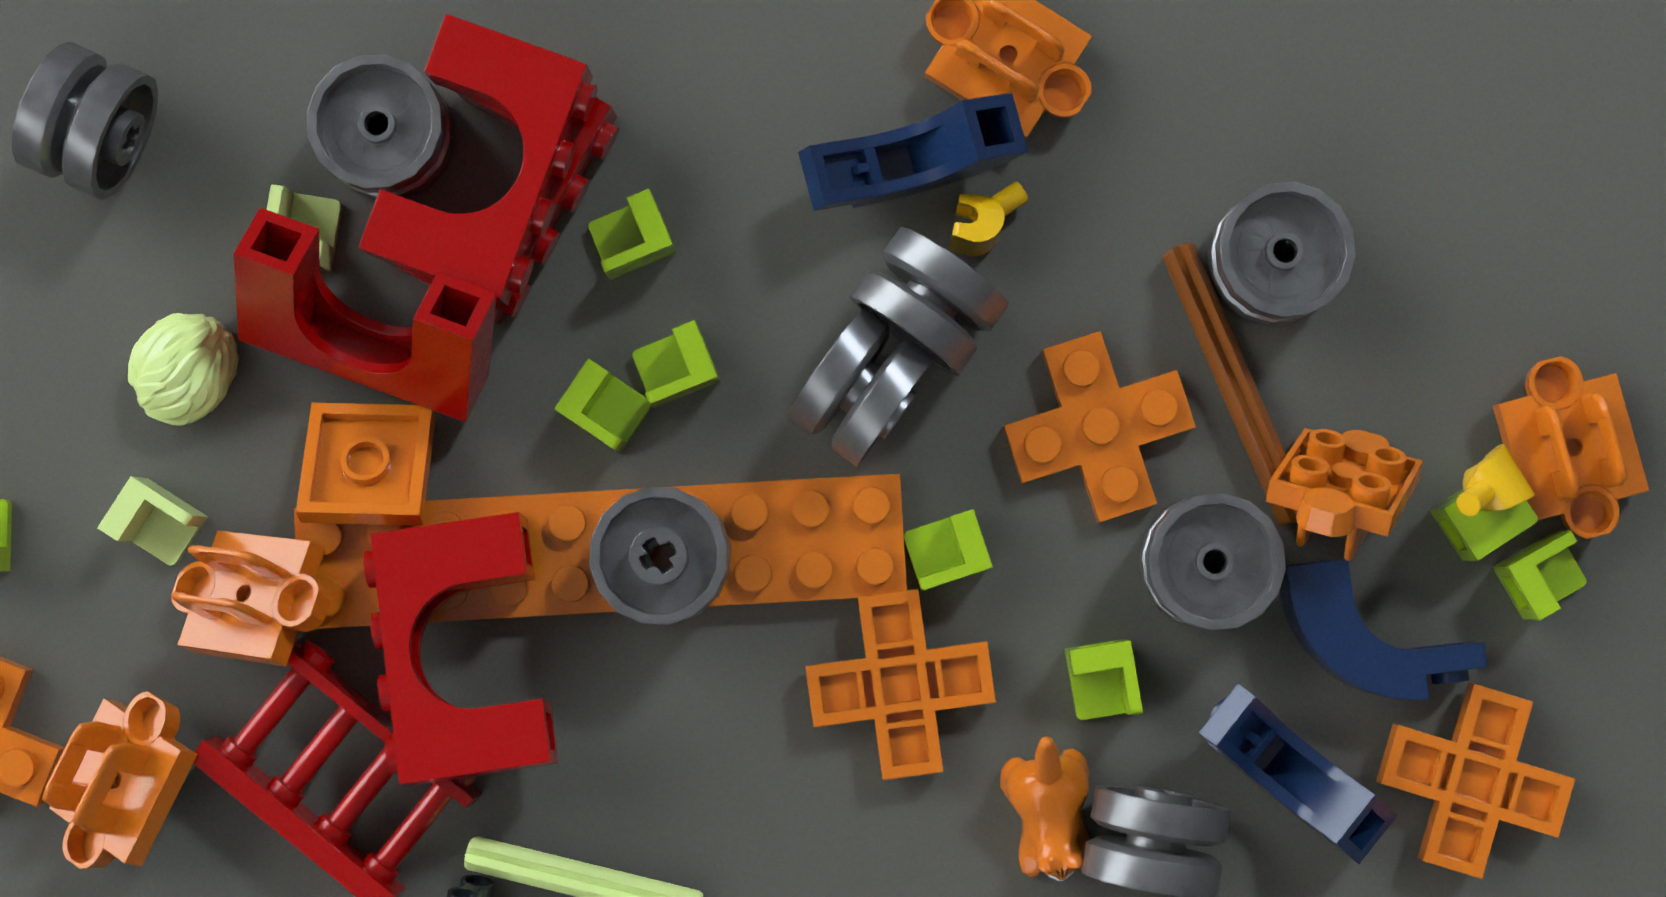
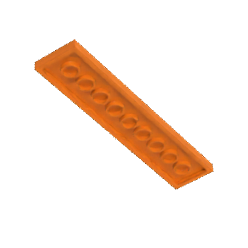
[294,474,907,629]

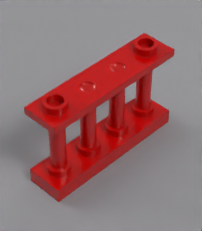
[193,640,482,897]

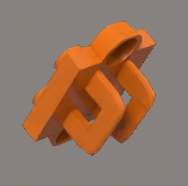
[924,0,1092,141]
[1492,356,1649,539]
[1266,428,1423,561]
[171,530,331,667]
[42,692,198,869]

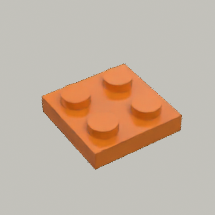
[296,402,436,526]

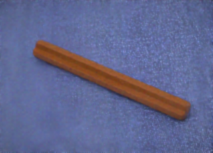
[1163,242,1298,526]

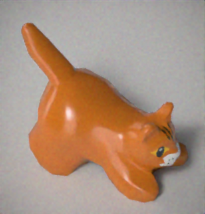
[1000,736,1091,881]

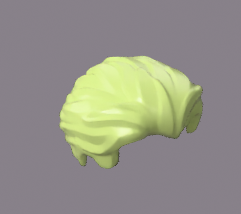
[128,313,239,426]

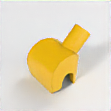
[949,181,1029,256]
[1456,444,1535,516]

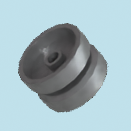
[11,41,158,200]
[307,54,455,200]
[1207,181,1356,325]
[850,227,1009,376]
[786,308,934,467]
[589,487,731,625]
[1138,493,1286,630]
[1081,785,1231,897]

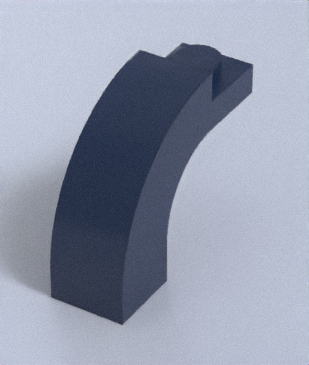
[798,93,1028,211]
[1279,559,1487,700]
[1199,684,1397,864]

